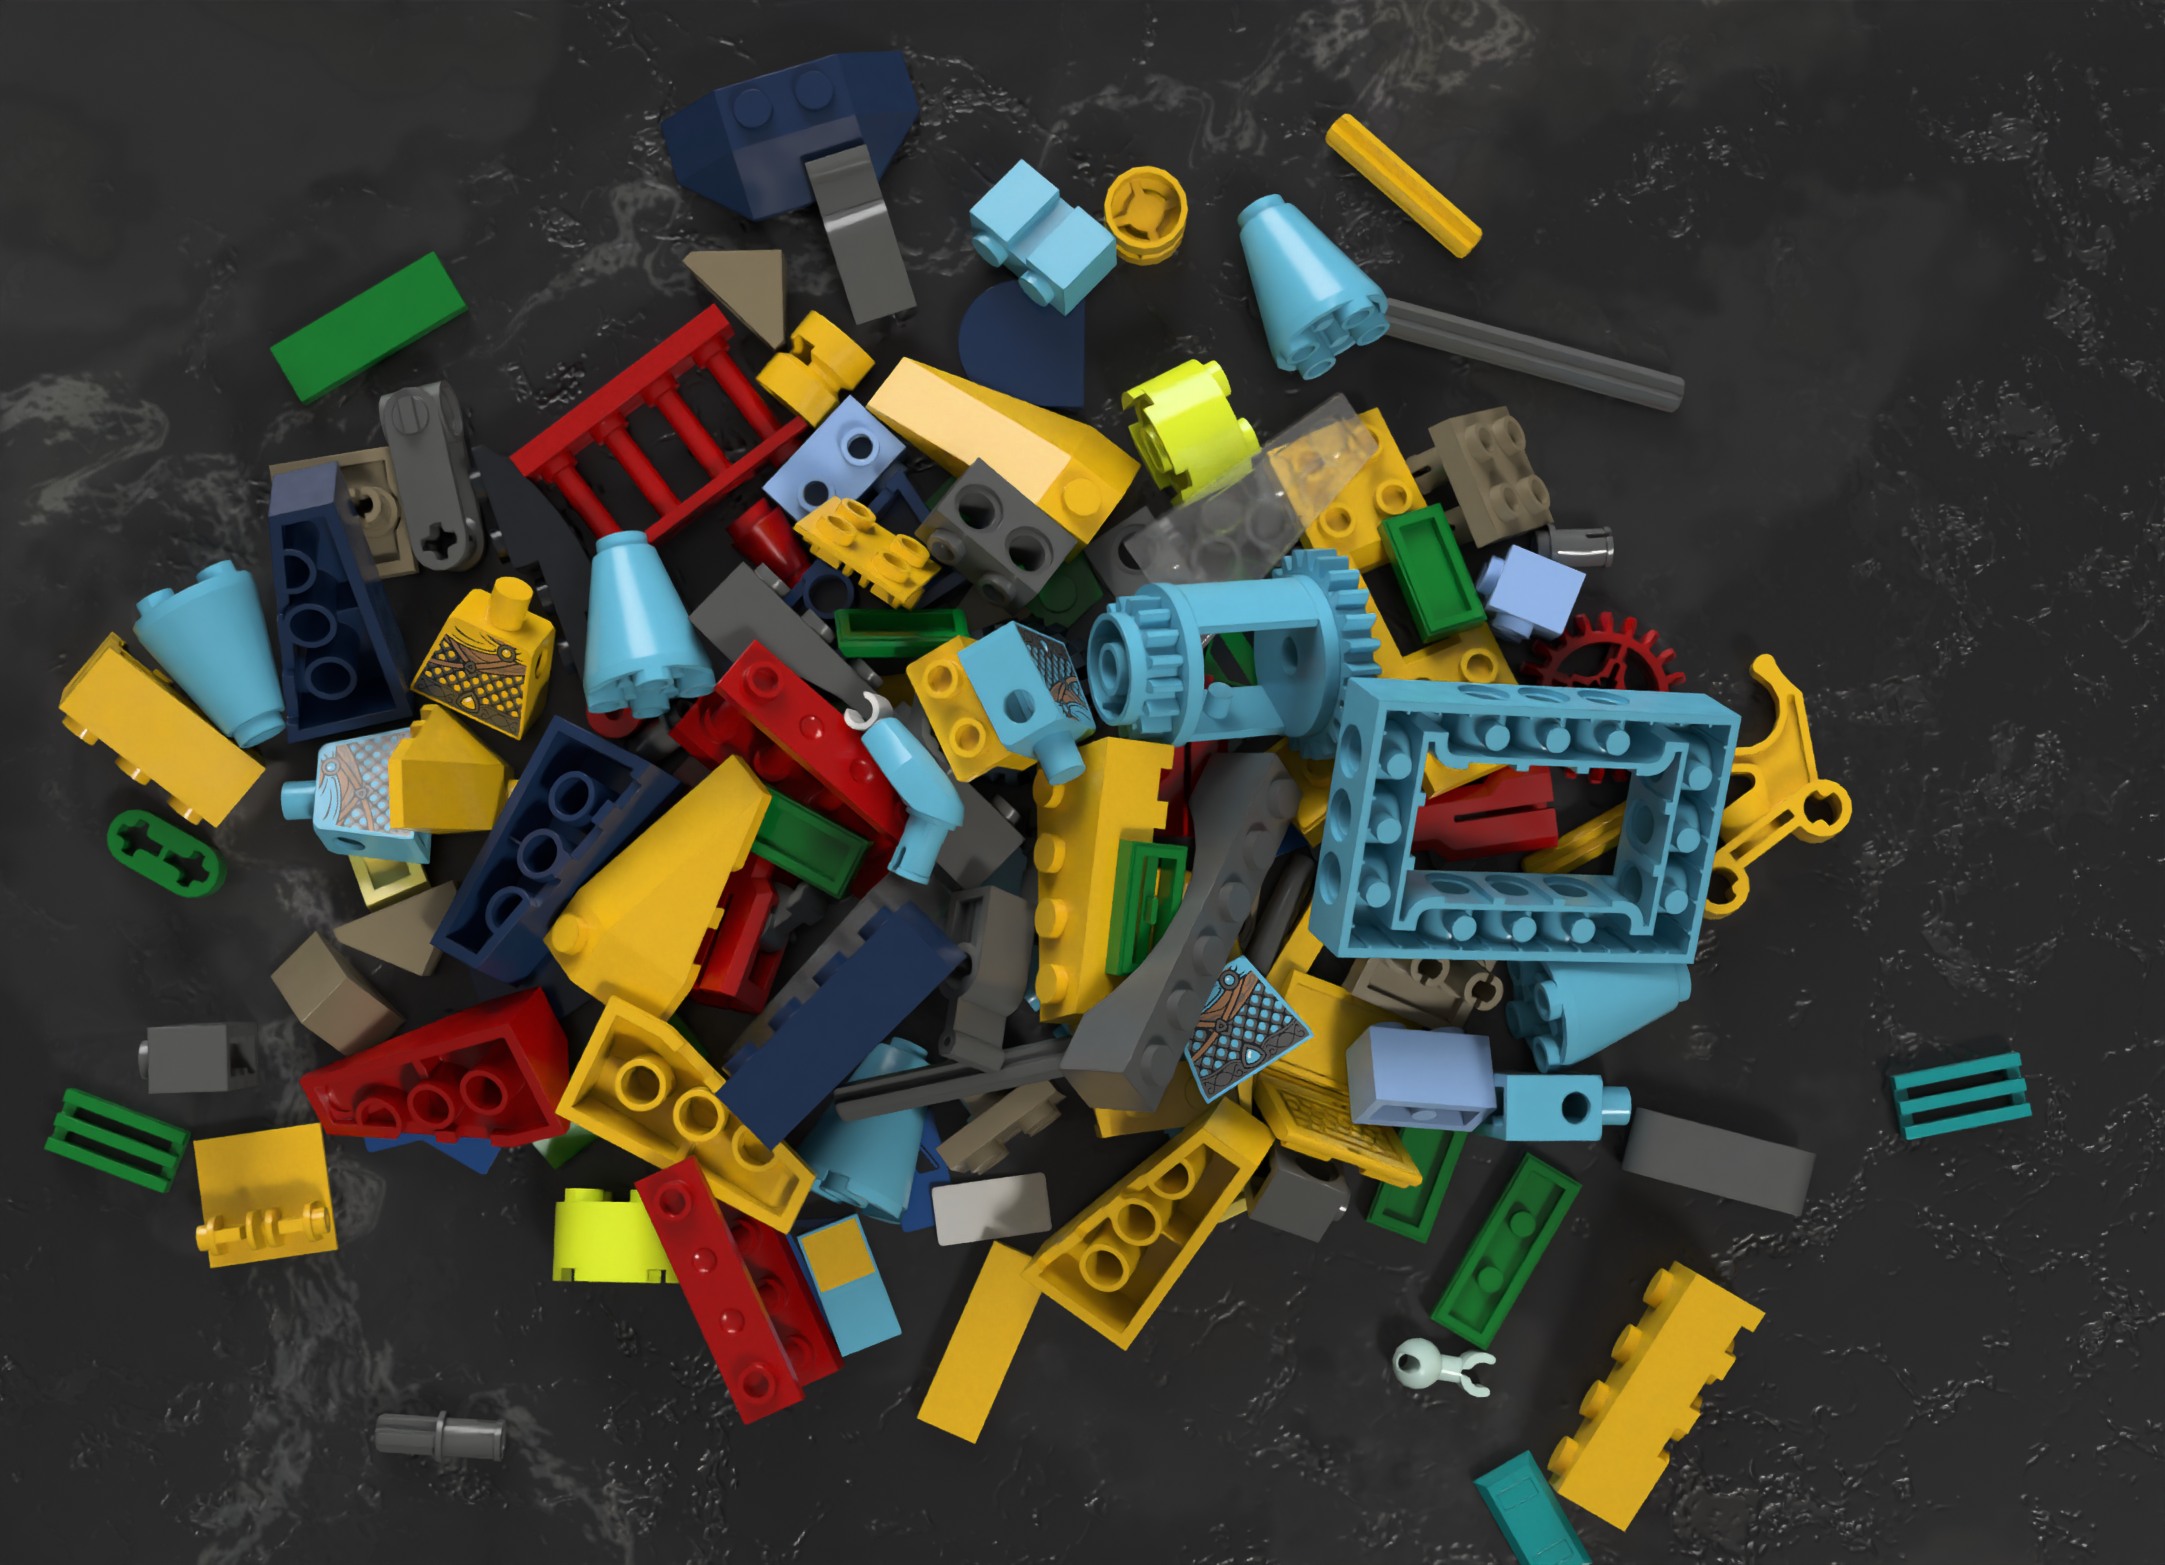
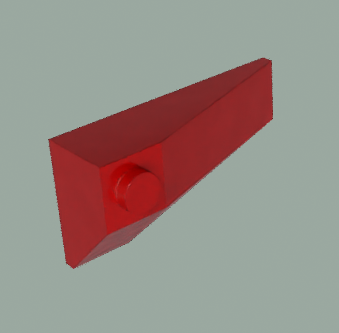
[298,986,571,1148]

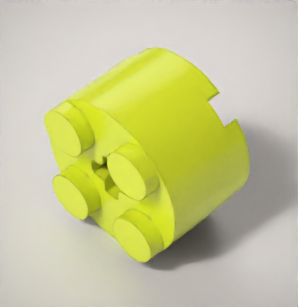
[1121,359,1260,508]
[552,1188,680,1284]

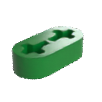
[107,809,227,898]

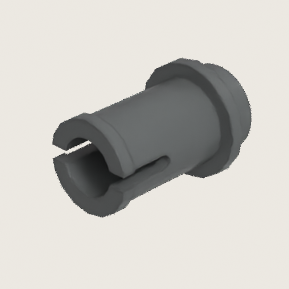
[1530,523,1614,568]
[623,699,693,766]

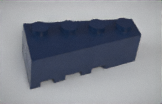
[268,461,416,744]
[429,715,688,988]

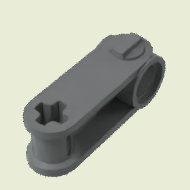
[379,380,487,572]

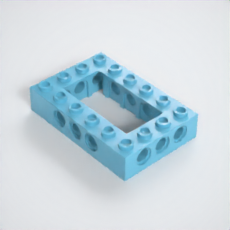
[1308,677,1742,964]

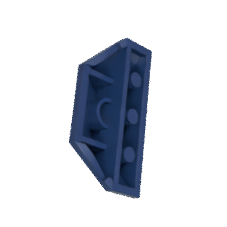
[660,51,920,222]

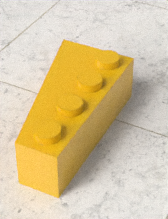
[1019,1096,1276,1351]

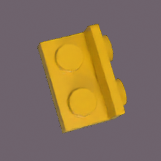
[906,635,1039,783]

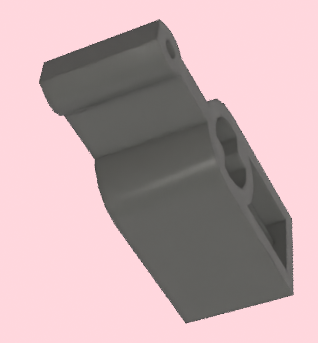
[805,144,917,325]
[938,885,1038,1073]

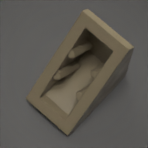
[682,250,789,354]
[333,880,463,976]
[271,931,407,1057]

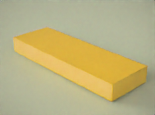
[917,1239,1042,1444]

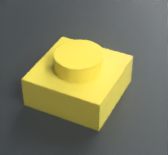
[348,855,432,913]

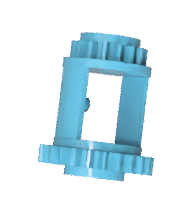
[1087,548,1382,760]

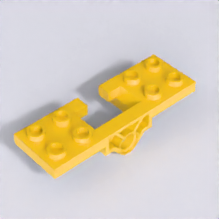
[1260,407,1518,799]

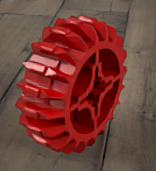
[1518,611,1686,784]

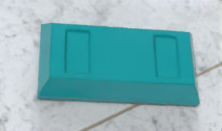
[1473,1450,1593,1565]

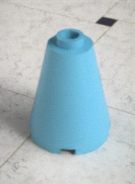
[795,1037,930,1225]

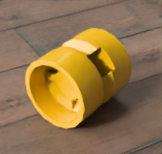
[1104,166,1188,266]
[755,310,875,431]

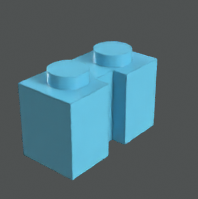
[969,159,1117,316]

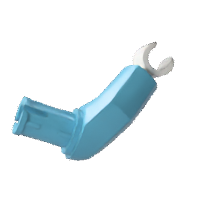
[844,691,964,885]

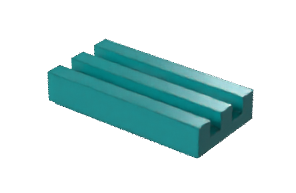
[1889,1052,2032,1140]

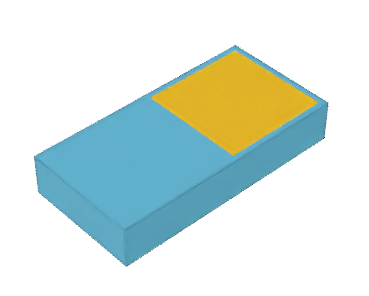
[797,1212,902,1357]

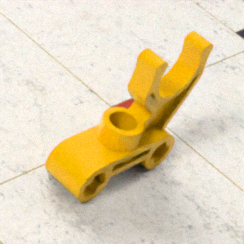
[1703,654,1852,920]

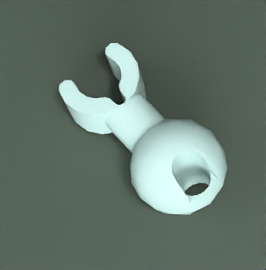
[1392,1338,1496,1397]

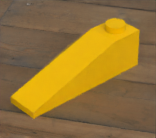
[865,357,1142,564]
[388,704,519,835]
[543,754,772,1023]
[555,995,818,1235]

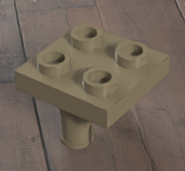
[1406,406,1554,548]
[269,446,420,579]
[1342,958,1503,1030]
[935,1059,1067,1175]

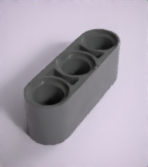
[1621,1107,1817,1216]

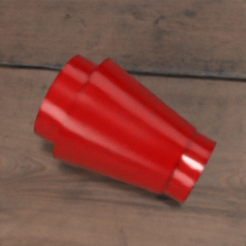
[725,497,812,594]

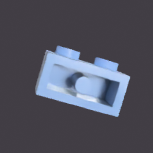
[763,395,909,522]
[1474,544,1586,644]
[1345,1022,1497,1132]

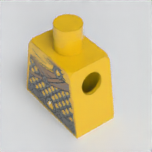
[410,577,556,741]

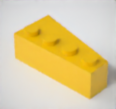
[1033,737,1175,1025]
[1547,1260,1766,1532]

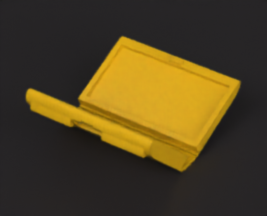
[1252,969,1423,1189]

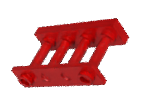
[509,303,812,551]
[668,639,910,902]
[634,1155,845,1425]

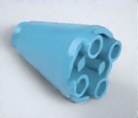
[1237,194,1390,380]
[583,531,716,719]
[133,560,286,749]
[1505,960,1691,1074]

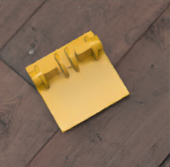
[793,496,942,612]
[193,1122,338,1268]

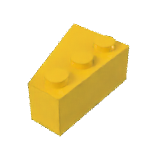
[59,632,266,828]

